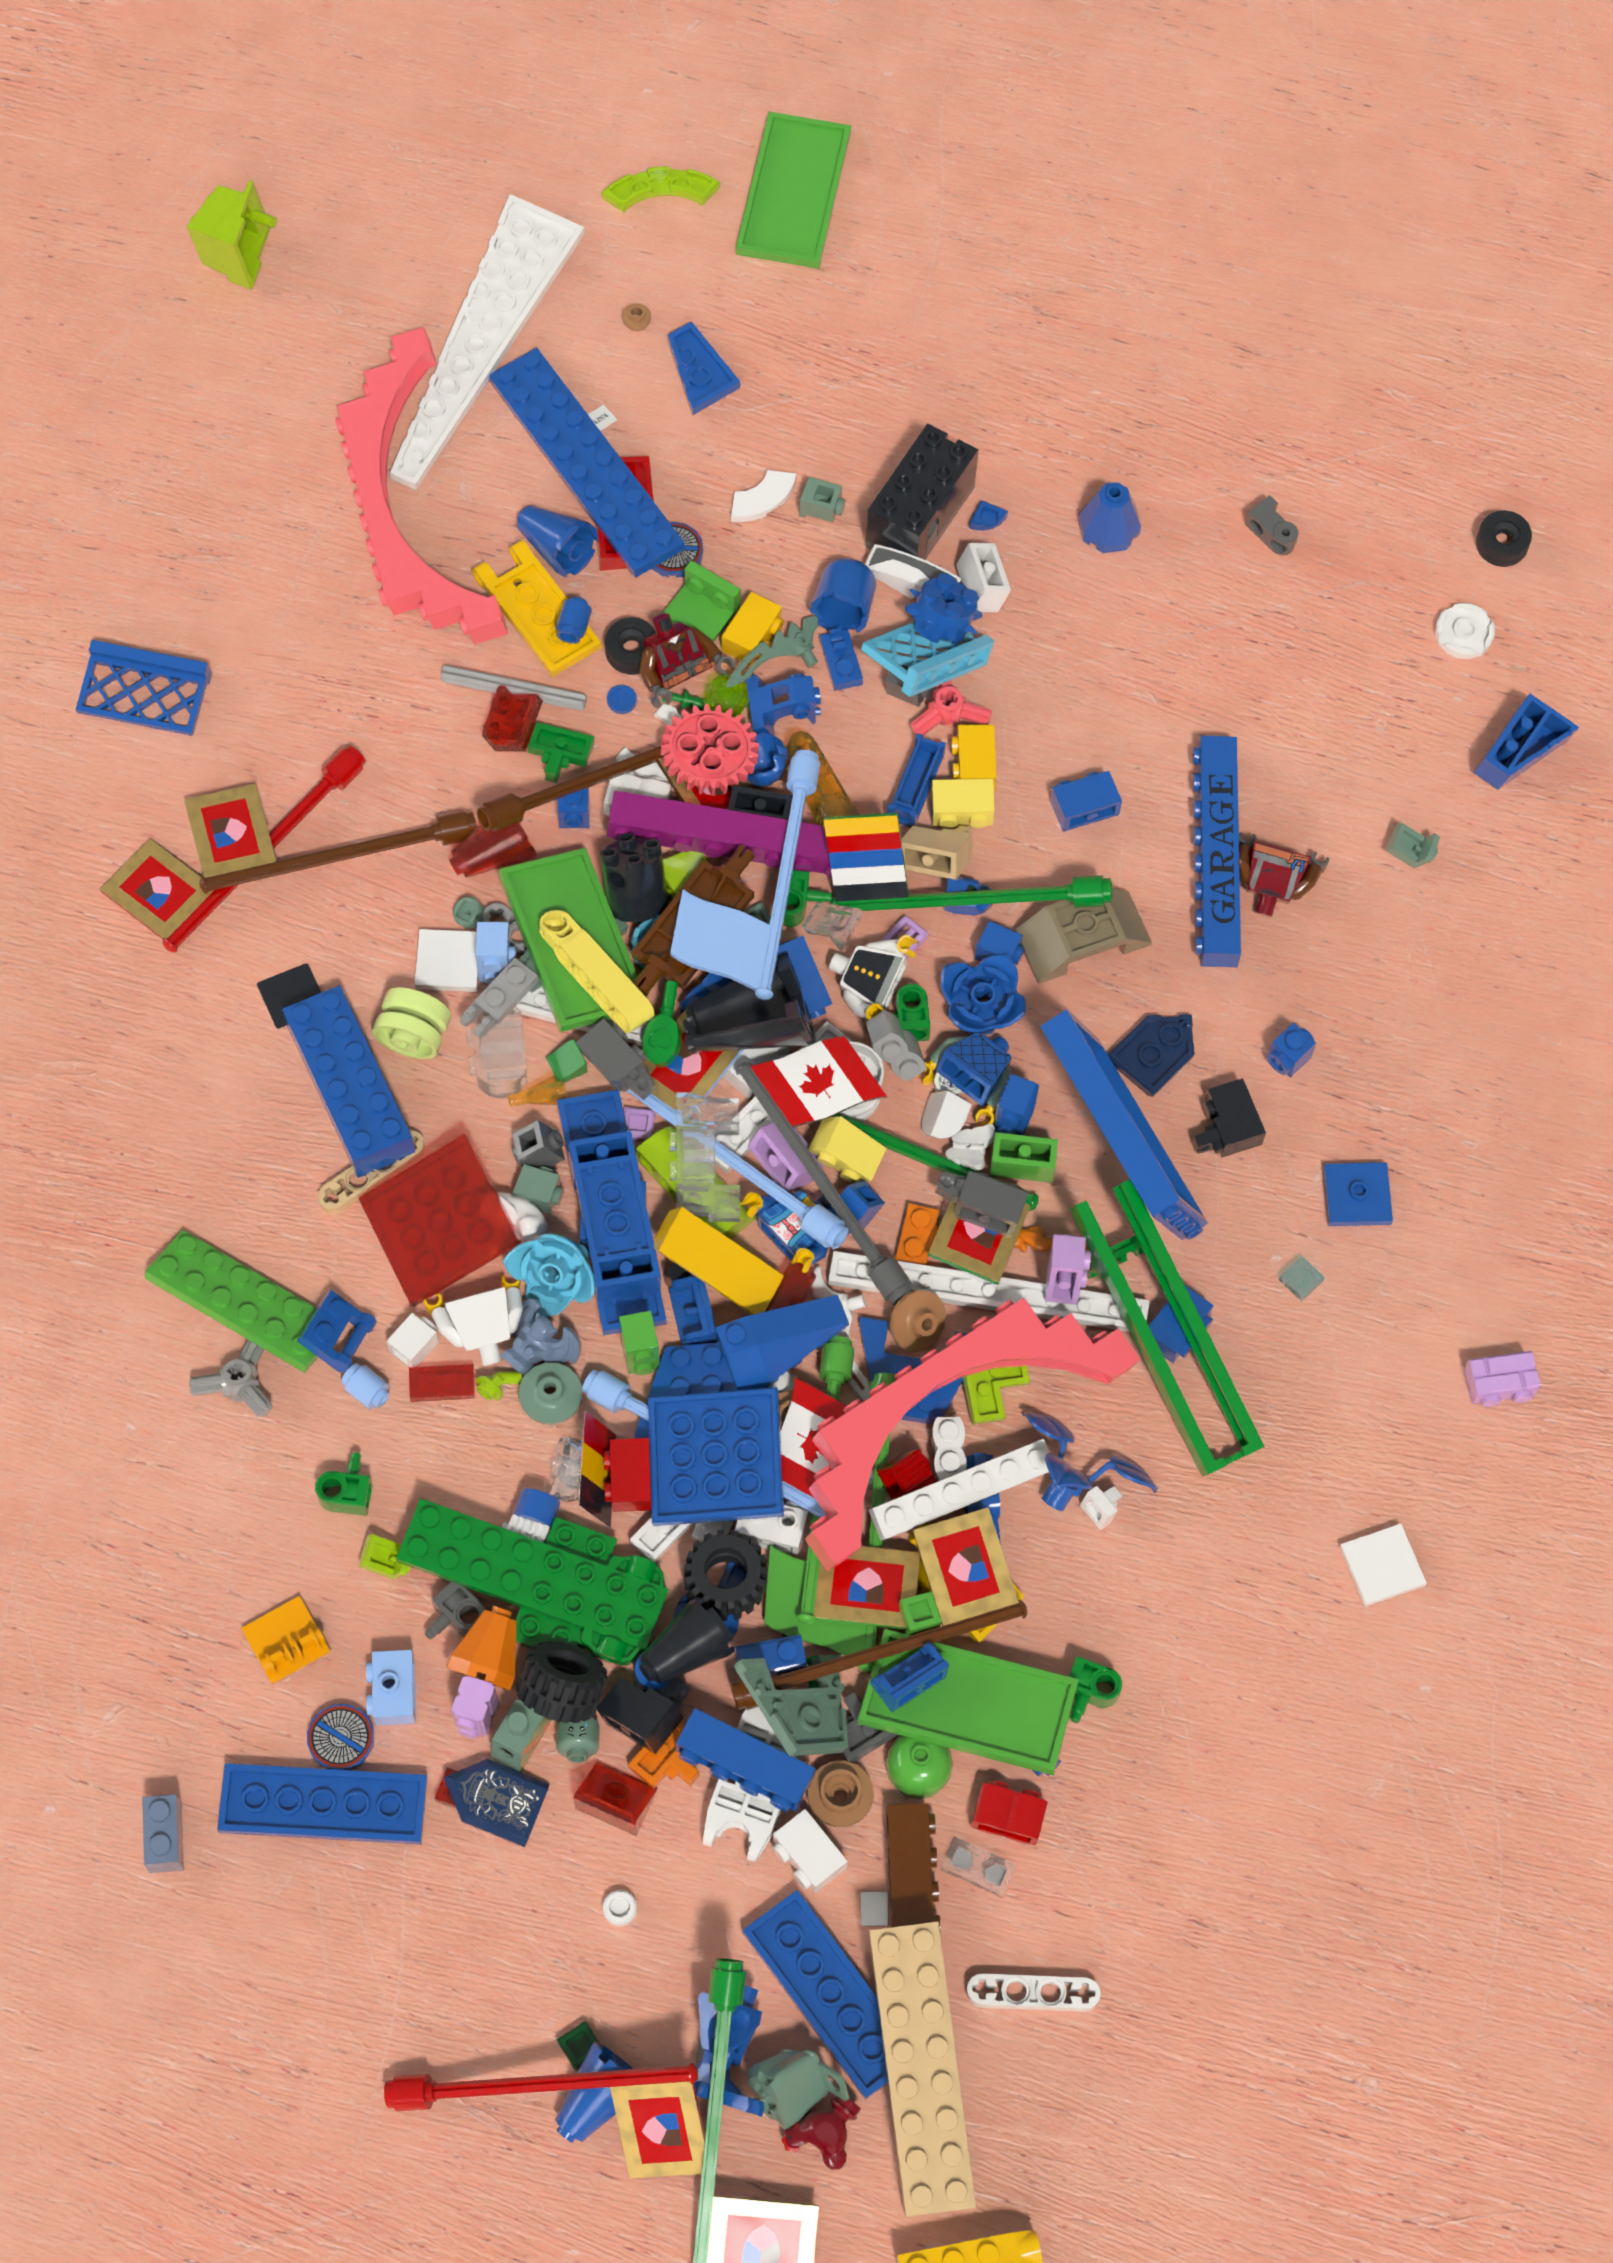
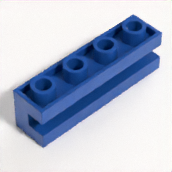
[676,1708,816,1812]

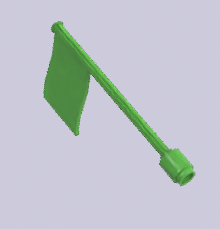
[764,1373,896,1673]

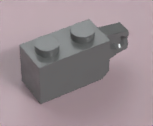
[576,1018,657,1100]
[935,1170,1029,1238]

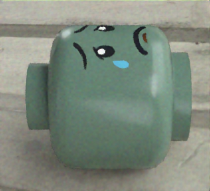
[556,1716,600,1763]

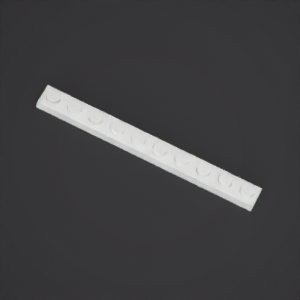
[828,1251,1149,1332]

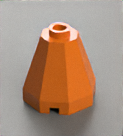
[445,1606,517,1690]

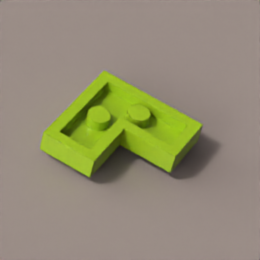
[962,1366,1030,1425]

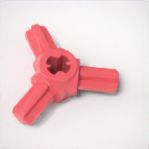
[911,680,992,736]

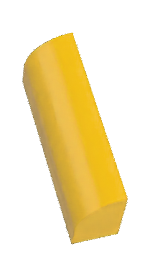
[654,1207,784,1315]

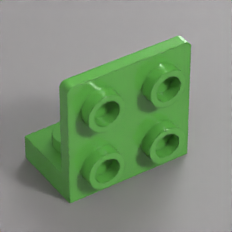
[662,560,741,642]

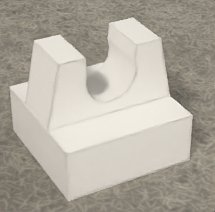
[1080,1486,1122,1530]

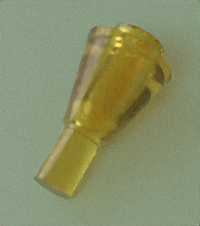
[508,1075,567,1107]

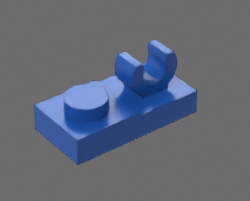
[819,628,863,691]

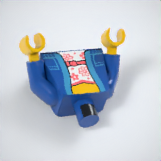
[740,1191,831,1273]

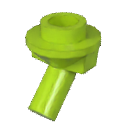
[476,1372,522,1401]

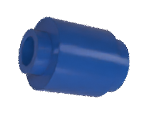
[556,597,592,644]

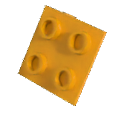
[241,1596,331,1685]

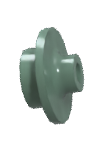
[519,1363,582,1425]

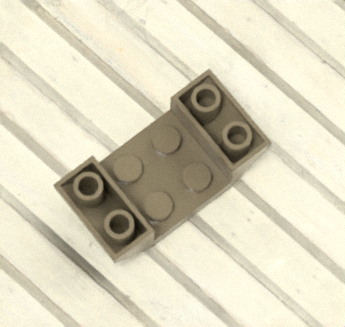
[1015,888,1152,984]

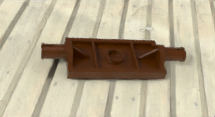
[632,845,755,997]

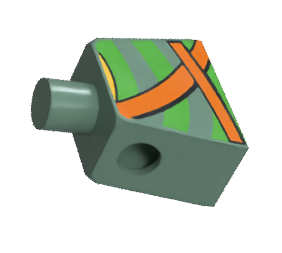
[491,1699,552,1772]

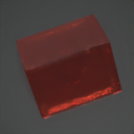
[574,1761,658,1836]

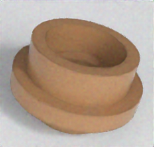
[622,303,651,332]

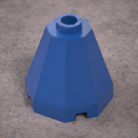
[1078,482,1141,553]

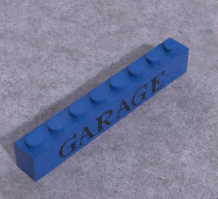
[1192,736,1241,968]

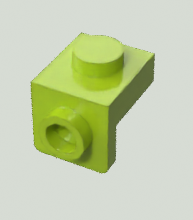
[358,1534,412,1580]

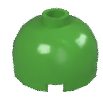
[886,1735,953,1799]

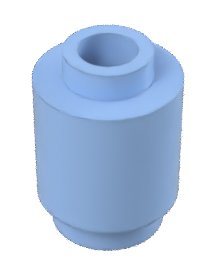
[341,1363,390,1410]

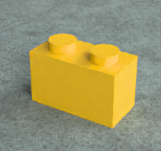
[722,592,784,666]
[951,725,997,792]

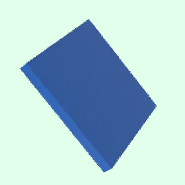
[648,1387,784,1526]

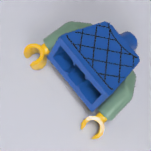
[916,1032,1012,1125]

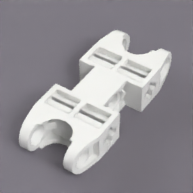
[703,1707,801,1863]

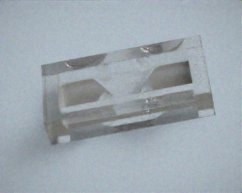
[941,1837,1017,1898]

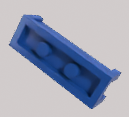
[886,734,946,828]

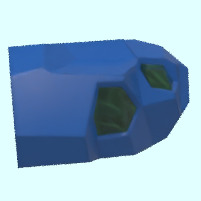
[944,876,993,916]

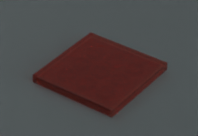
[358,1133,522,1307]

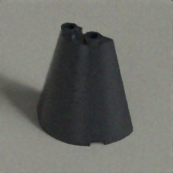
[683,952,816,1054]

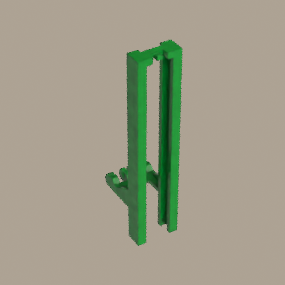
[1070,1179,1265,1477]

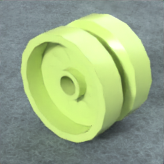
[372,987,451,1060]

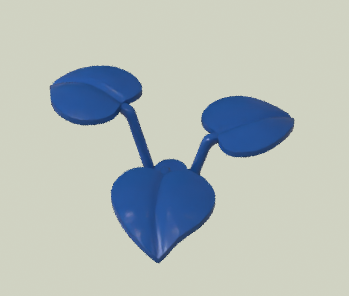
[1022,1411,1158,1511]

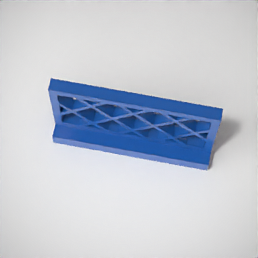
[75,640,212,736]

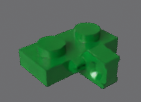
[528,722,595,783]

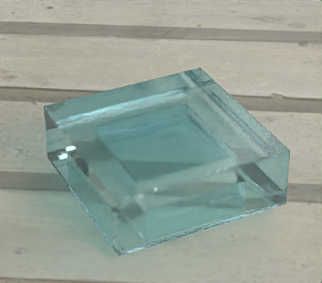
[1279,1256,1325,1302]

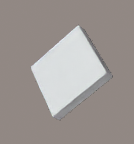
[415,929,478,992]
[1339,1524,1427,1607]

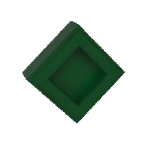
[556,2021,602,2071]

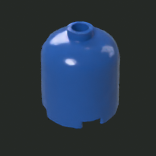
[810,558,876,633]

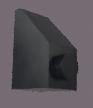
[728,785,793,820]

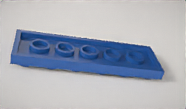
[217,1763,428,1845]
[742,1890,888,2100]

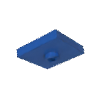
[1323,1163,1393,1226]

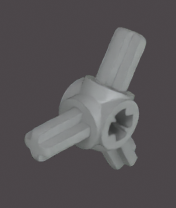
[189,1340,272,1417]

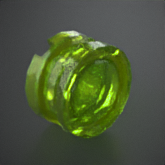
[703,675,749,718]

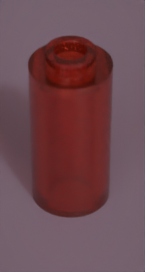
[765,1262,816,1312]

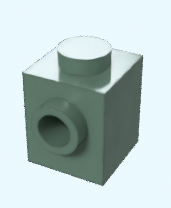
[513,1164,564,1215]

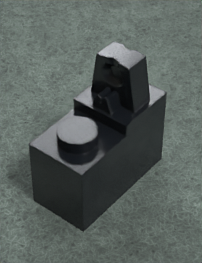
[1192,1078,1266,1158]
[597,1677,690,1754]

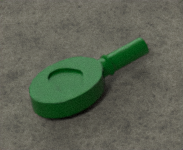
[643,981,682,1067]

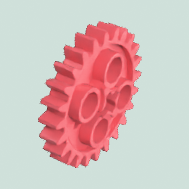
[660,704,759,795]

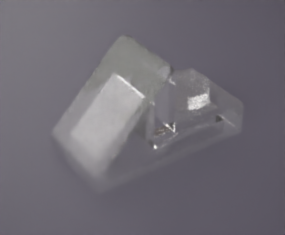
[802,902,863,951]

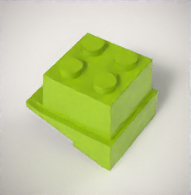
[187,180,278,290]

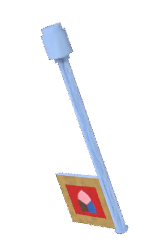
[622,1010,849,1249]

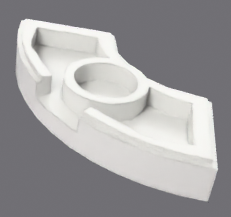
[731,470,796,522]

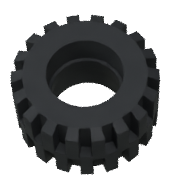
[684,1530,768,1621]
[516,1641,608,1723]

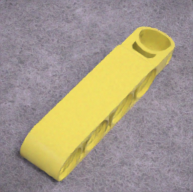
[539,910,654,1034]

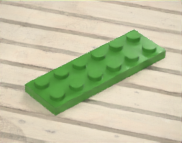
[145,1230,318,1373]

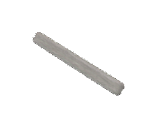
[441,665,587,711]

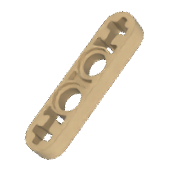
[318,1130,425,1214]

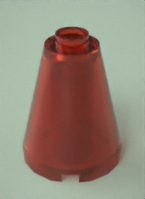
[449,823,537,878]

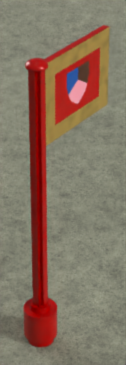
[100,745,366,953]
[384,2063,705,2179]

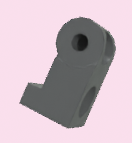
[1245,495,1299,555]

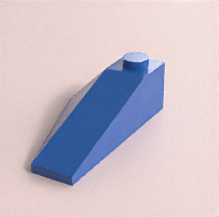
[715,1295,849,1390]

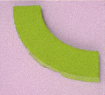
[601,166,720,213]

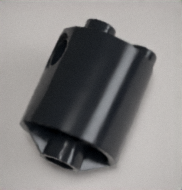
[600,833,669,923]

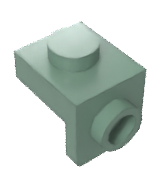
[1386,822,1440,869]

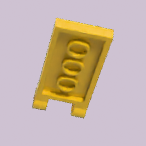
[472,540,602,678]

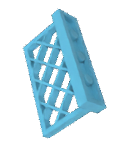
[861,622,995,697]

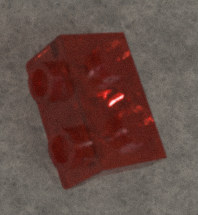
[482,685,543,752]

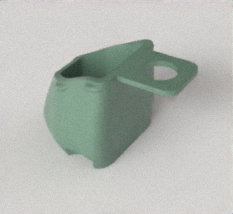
[748,2049,849,2130]

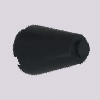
[639,1597,735,1684]

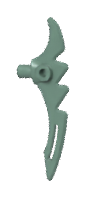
[726,615,819,687]

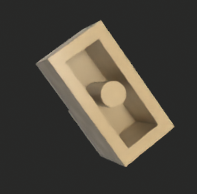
[901,825,973,880]

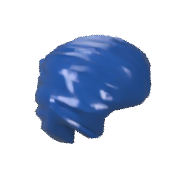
[747,730,789,787]

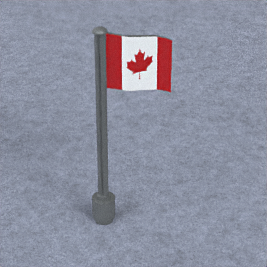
[736,1036,914,1305]

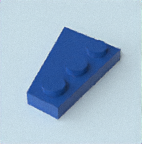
[668,321,740,415]

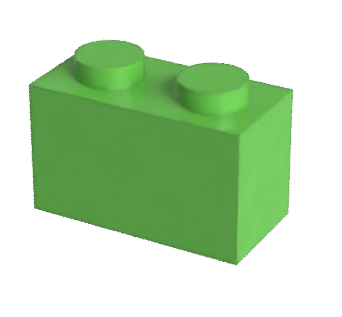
[990,1132,1058,1183]
[619,1311,659,1376]

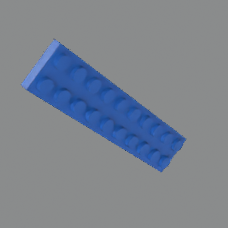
[489,348,686,578]

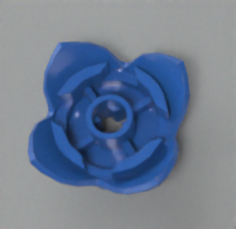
[941,954,1026,1034]

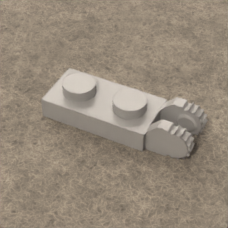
[460,958,539,1038]

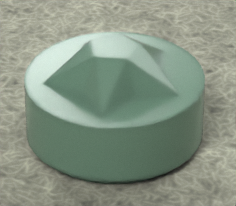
[453,897,485,929]

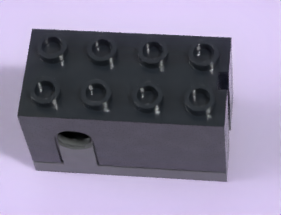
[866,423,979,560]

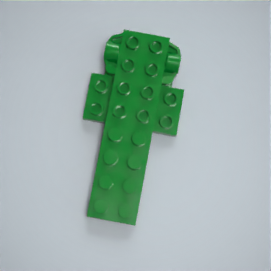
[396,1498,669,1665]

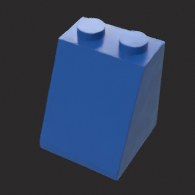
[778,936,832,1019]

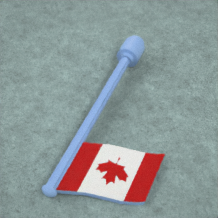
[582,1369,847,1519]

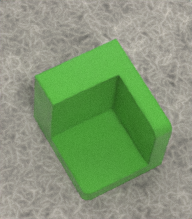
[898,1592,942,1636]

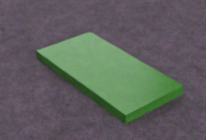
[736,111,851,269]
[498,848,647,1032]
[858,1629,1079,1776]

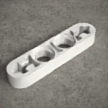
[966,1974,1101,2012]

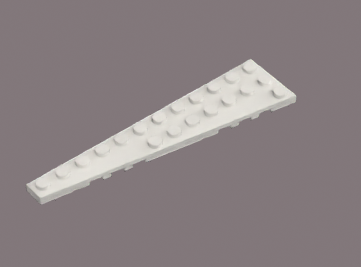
[390,194,585,490]

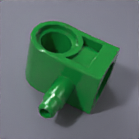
[778,869,832,927]
[893,984,931,1041]
[315,1452,373,1516]
[1069,1656,1123,1723]

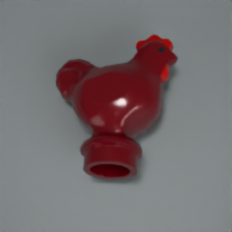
[781,2096,861,2170]

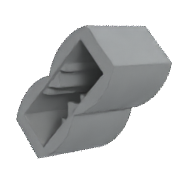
[866,1010,926,1082]

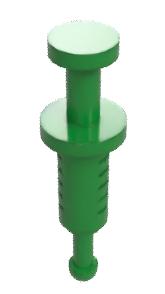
[662,689,730,713]

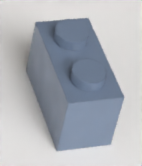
[142,1794,184,1873]

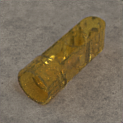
[786,731,861,826]

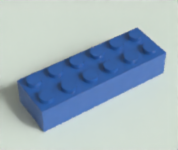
[282,985,415,1178]

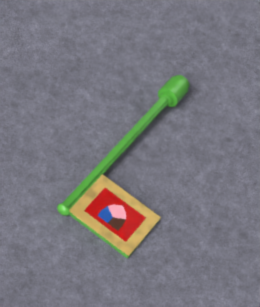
[797,1336,920,1630]

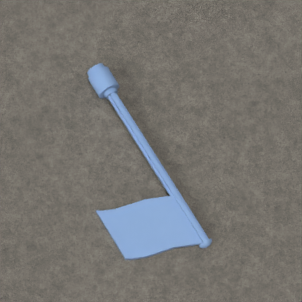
[670,750,821,1000]

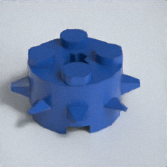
[905,573,983,644]

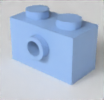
[476,922,516,985]
[366,1650,416,1726]

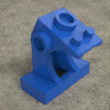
[746,674,821,736]

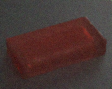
[409,1364,475,1402]

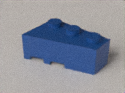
[1473,693,1579,790]

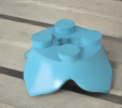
[502,1233,596,1318]

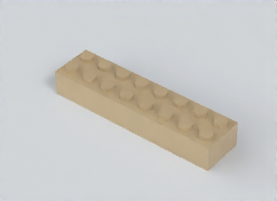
[868,1921,976,2217]

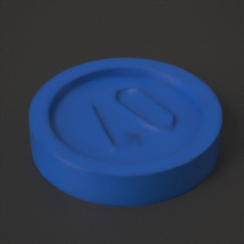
[607,685,637,714]

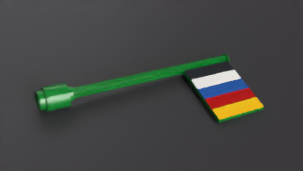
[824,813,1113,915]

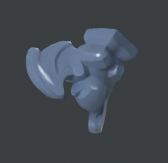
[501,1298,582,1374]

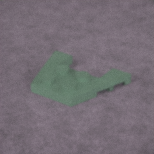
[734,1654,848,1756]

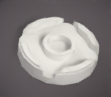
[1435,603,1495,659]

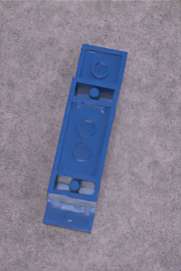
[557,1089,667,1336]

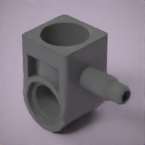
[425,1582,485,1639]

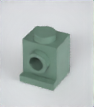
[799,477,846,522]

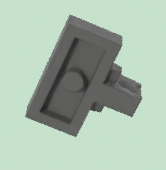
[843,1692,898,1763]

